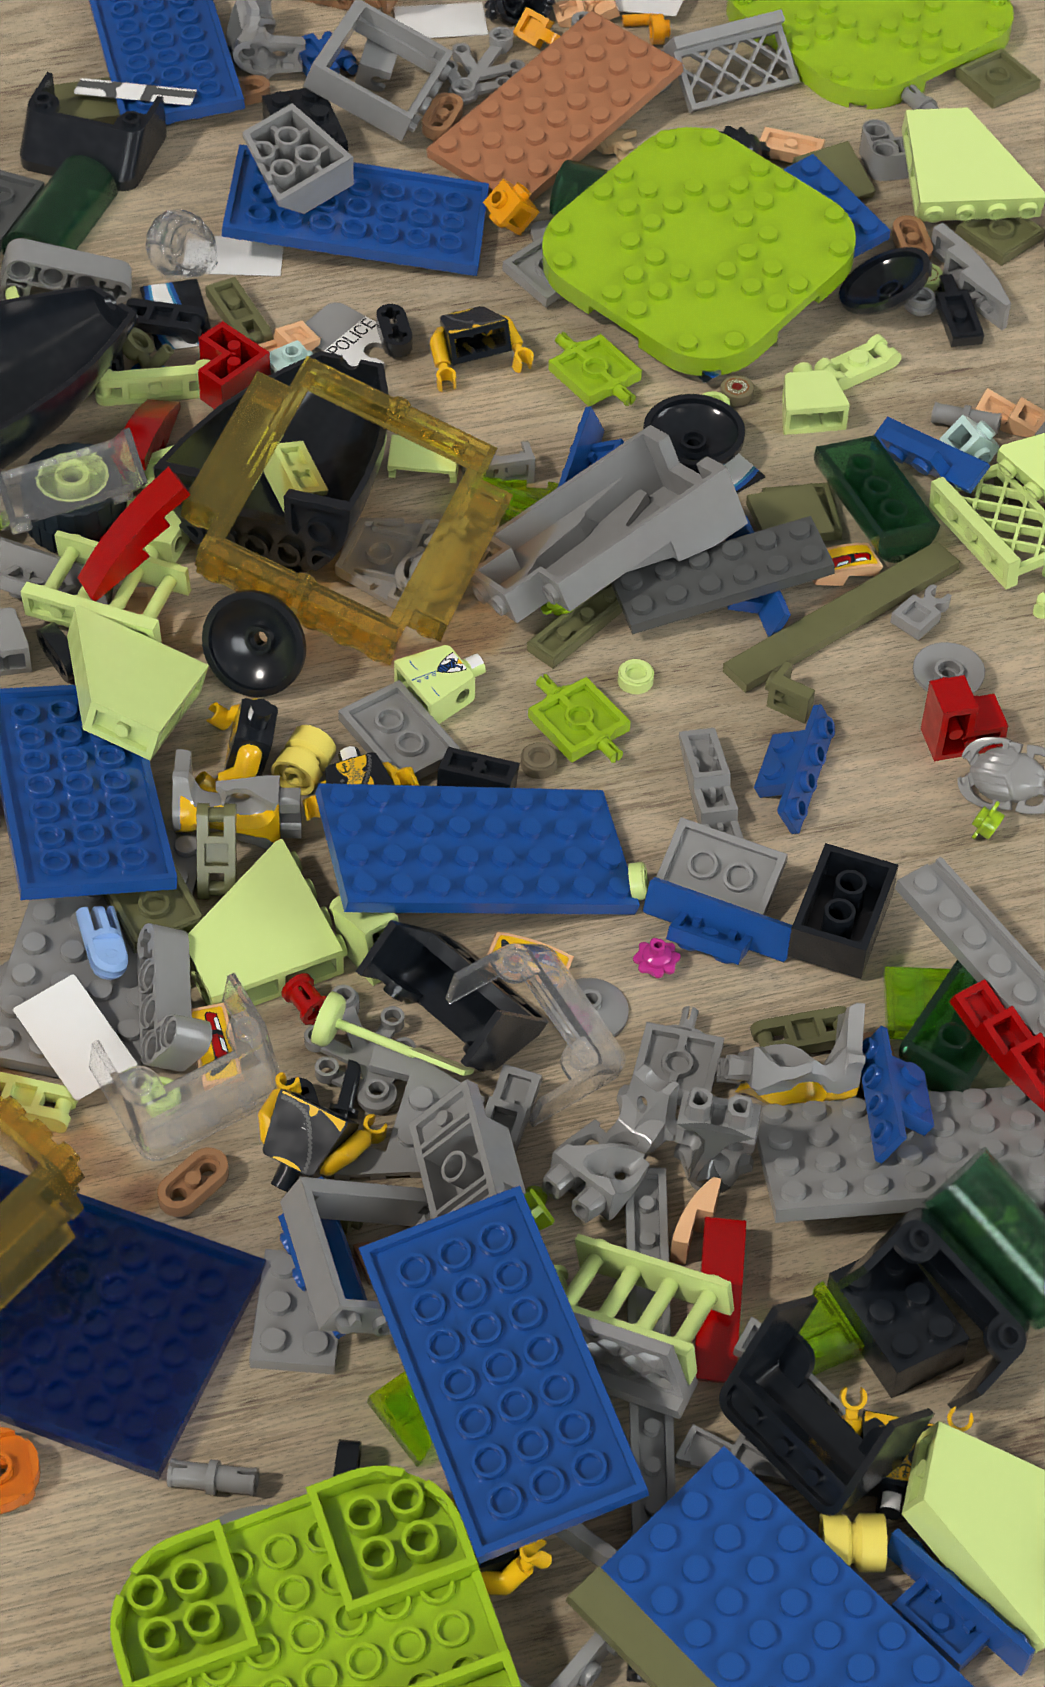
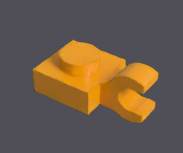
[513,7,560,49]

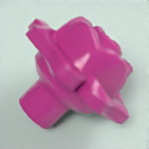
[633,938,681,978]

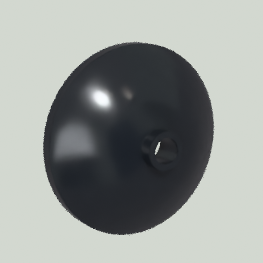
[839,247,932,315]
[643,394,745,470]
[202,590,306,697]

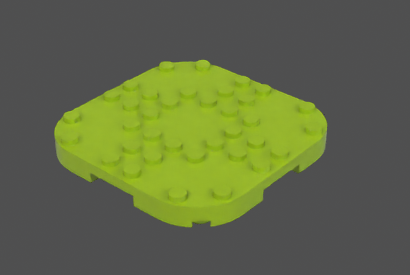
[726,0,1014,110]
[542,127,856,376]
[110,1465,522,1687]

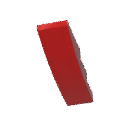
[112,399,181,471]
[77,466,191,601]
[949,979,1045,1112]
[695,1217,747,1383]

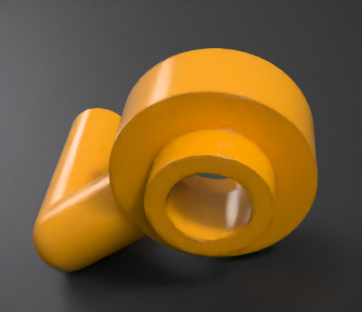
[622,13,670,45]

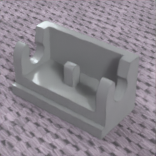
[355,38,397,91]
[460,441,535,493]

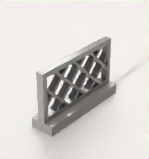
[663,9,800,113]
[573,1312,698,1419]

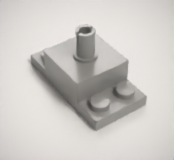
[409,1079,526,1219]

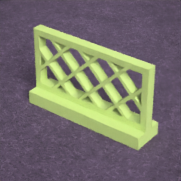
[929,463,1045,589]

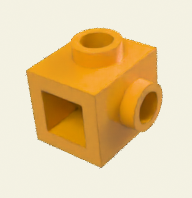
[483,178,540,236]

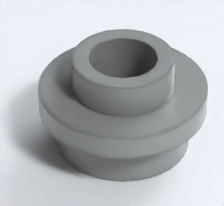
[904,287,937,316]

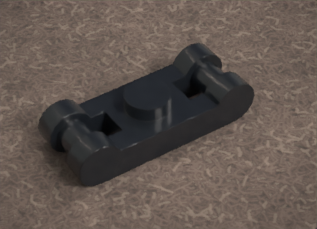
[125,298,208,344]

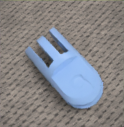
[76,905,129,980]

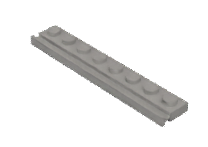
[895,857,1045,1037]

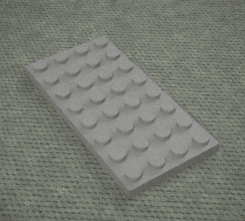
[0,829,197,1093]
[756,1085,1045,1223]

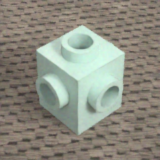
[940,415,1000,464]

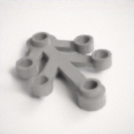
[446,26,525,105]
[304,985,416,1115]

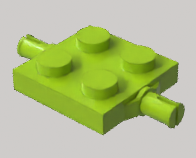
[548,332,642,406]
[528,674,631,763]

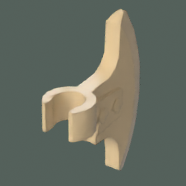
[594,129,637,162]

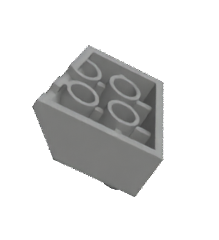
[242,103,354,214]

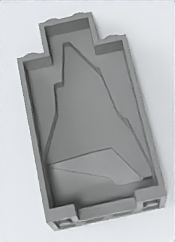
[469,425,748,623]

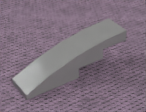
[931,222,1011,330]
[679,728,744,839]
[485,1064,543,1154]

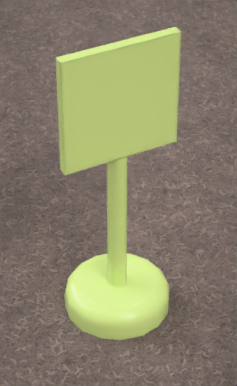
[311,991,475,1076]

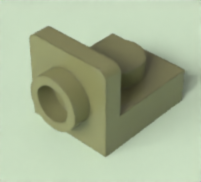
[765,661,815,724]

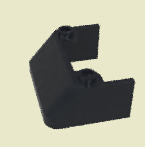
[20,72,167,191]
[355,920,549,1072]
[837,1208,1030,1409]
[719,1295,935,1516]

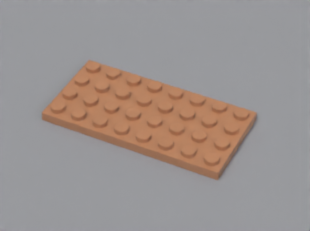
[426,10,683,202]

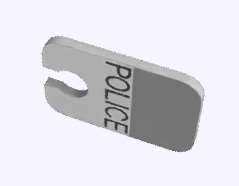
[305,303,399,366]

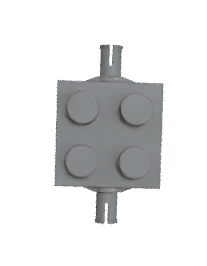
[631,1006,724,1106]

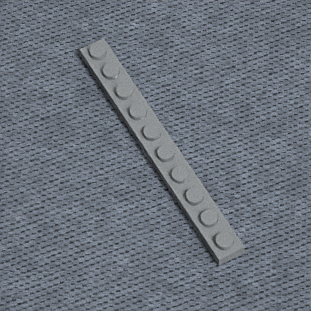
[624,1168,676,1537]

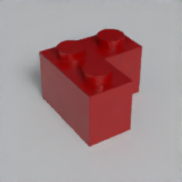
[198,321,271,409]
[921,675,1009,761]

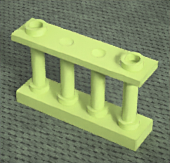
[21,530,191,643]
[565,1233,734,1385]

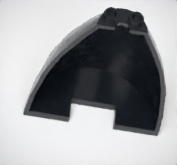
[0,285,139,470]
[153,351,389,579]

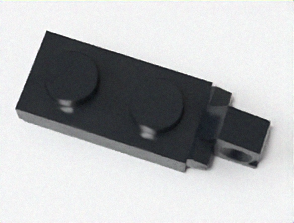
[935,274,984,347]

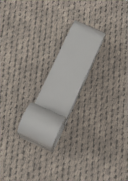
[859,119,909,181]
[0,238,132,304]
[137,923,212,1072]

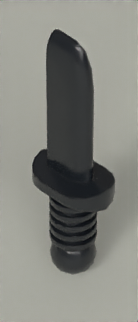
[329,1059,361,1119]

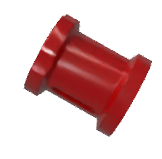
[281,973,327,1025]

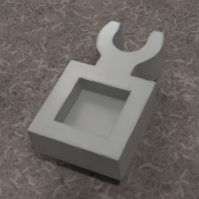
[890,584,952,640]

